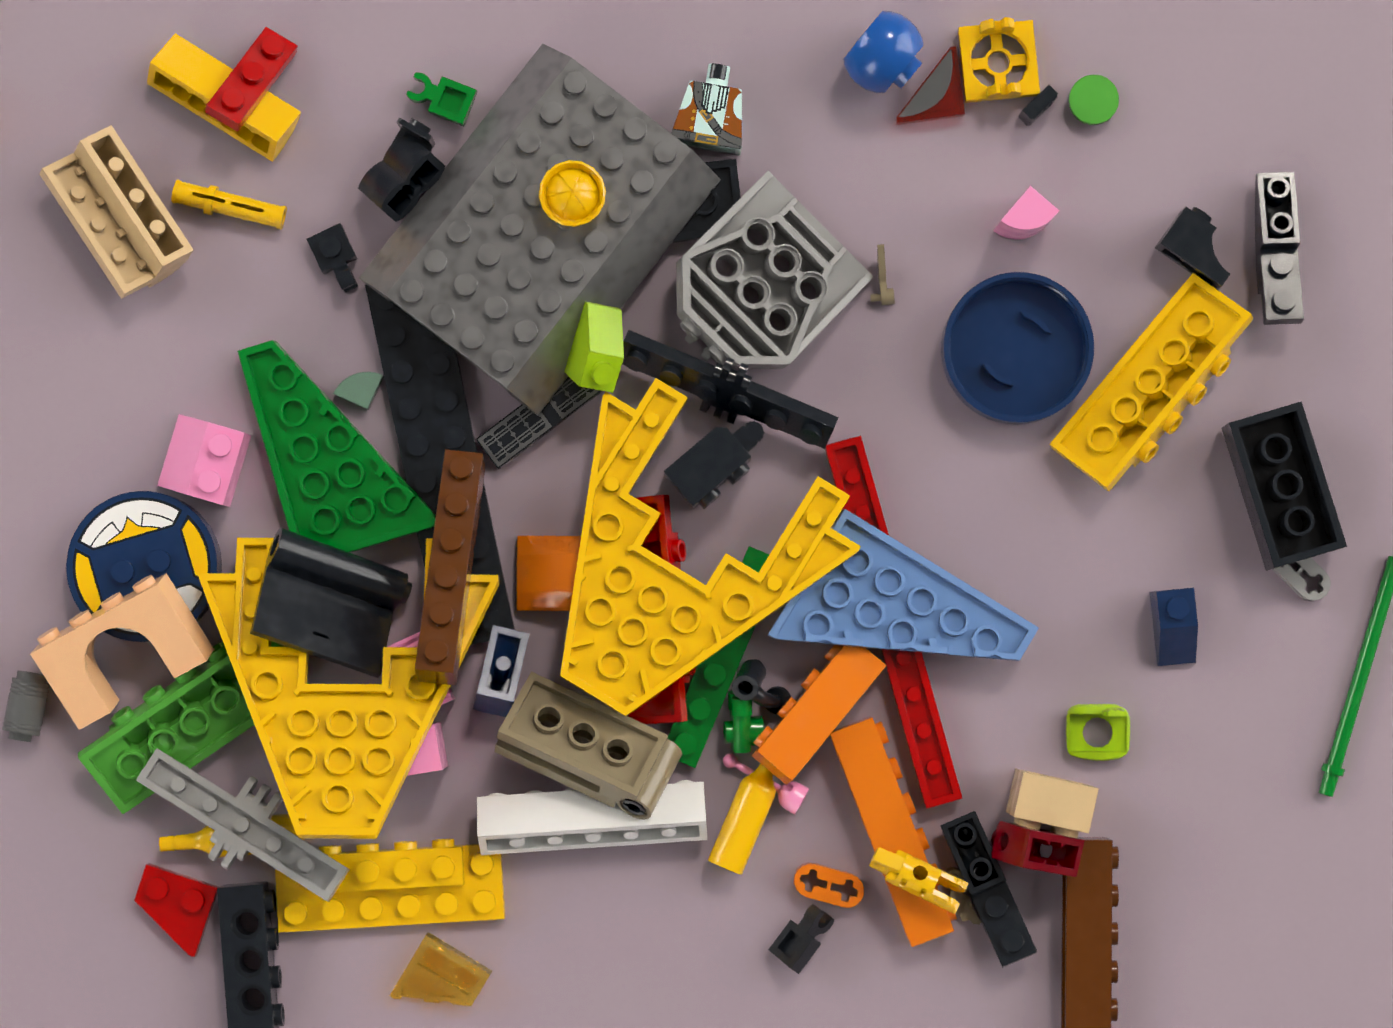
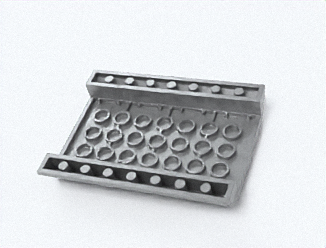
[359,44,721,416]

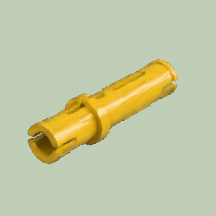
[171,179,287,230]

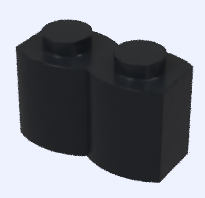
[358,132,445,222]

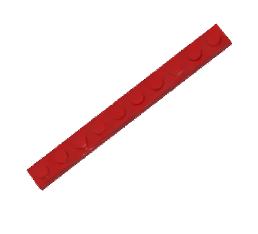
[825,435,963,809]

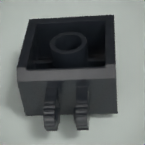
[664,420,765,509]

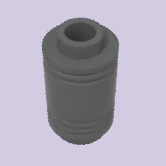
[2,670,50,742]

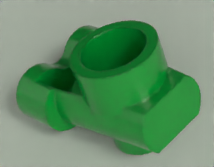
[723,690,764,753]

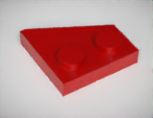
[134,863,219,957]

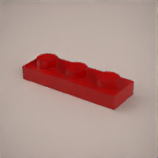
[205,27,298,132]

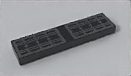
[476,376,618,469]

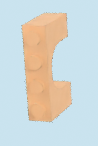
[30,573,214,730]

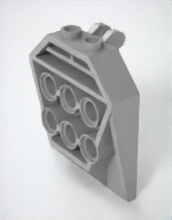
[676,171,873,369]

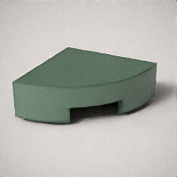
[333,372,384,410]

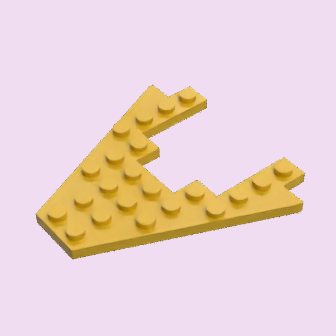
[560,378,861,717]
[199,538,499,839]

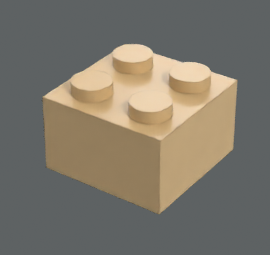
[1006,768,1099,838]

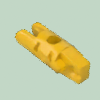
[869,847,968,914]

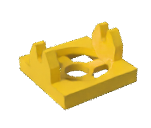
[958,17,1040,103]

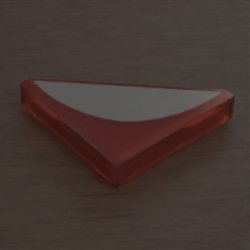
[895,46,965,125]

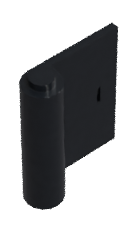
[250,528,412,678]

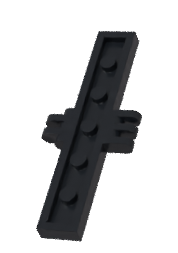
[622,330,839,449]

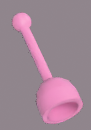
[723,753,809,815]

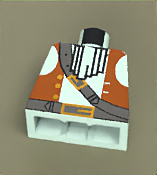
[671,63,742,155]

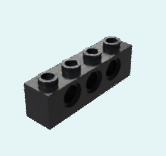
[217,881,285,1028]

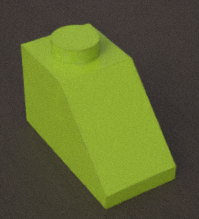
[564,301,624,393]

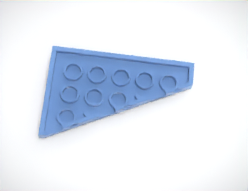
[767,509,1039,661]

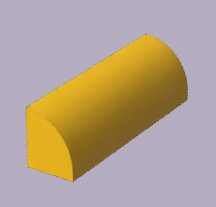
[147,33,301,162]

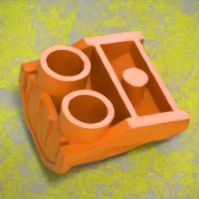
[517,535,581,611]

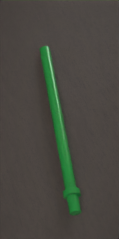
[1318,556,1393,797]

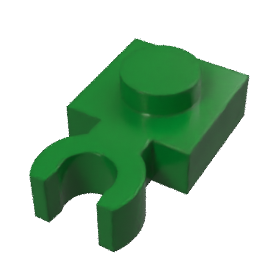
[406,72,478,127]

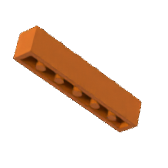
[830,716,957,947]

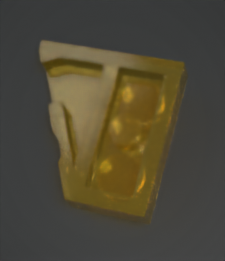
[389,932,492,1006]

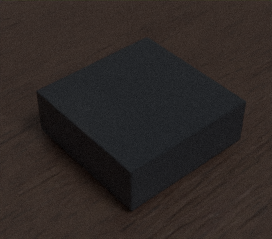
[1018,85,1058,126]

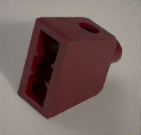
[991,821,1085,877]

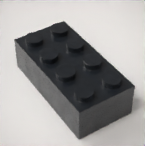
[1221,401,1347,571]

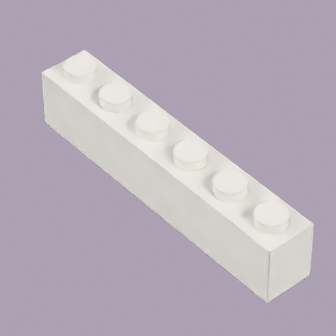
[477,780,707,855]

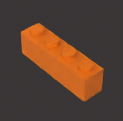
[751,645,887,785]

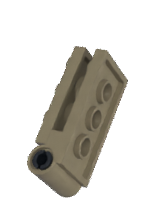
[494,671,682,820]

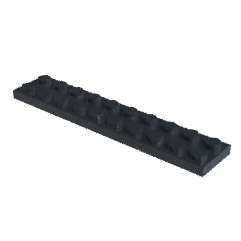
[365,284,515,645]

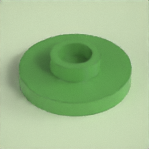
[1068,74,1119,125]

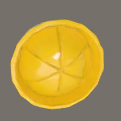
[539,160,606,227]

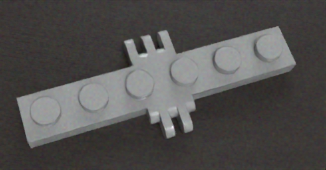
[136,748,350,902]

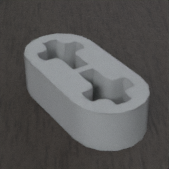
[1272,558,1331,601]

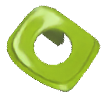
[1066,704,1130,761]

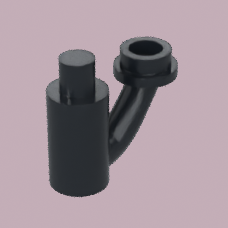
[732,659,791,714]

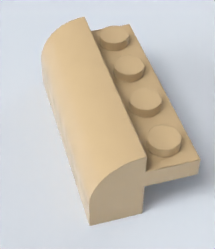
[39,125,194,299]

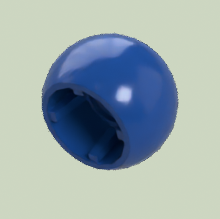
[843,11,924,93]

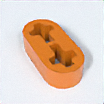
[794,862,864,908]

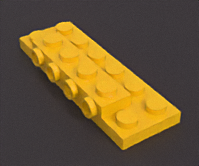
[1049,273,1253,492]
[275,838,505,933]

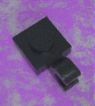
[307,223,359,293]
[768,904,835,974]

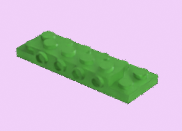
[78,641,310,814]

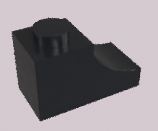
[1155,206,1230,289]

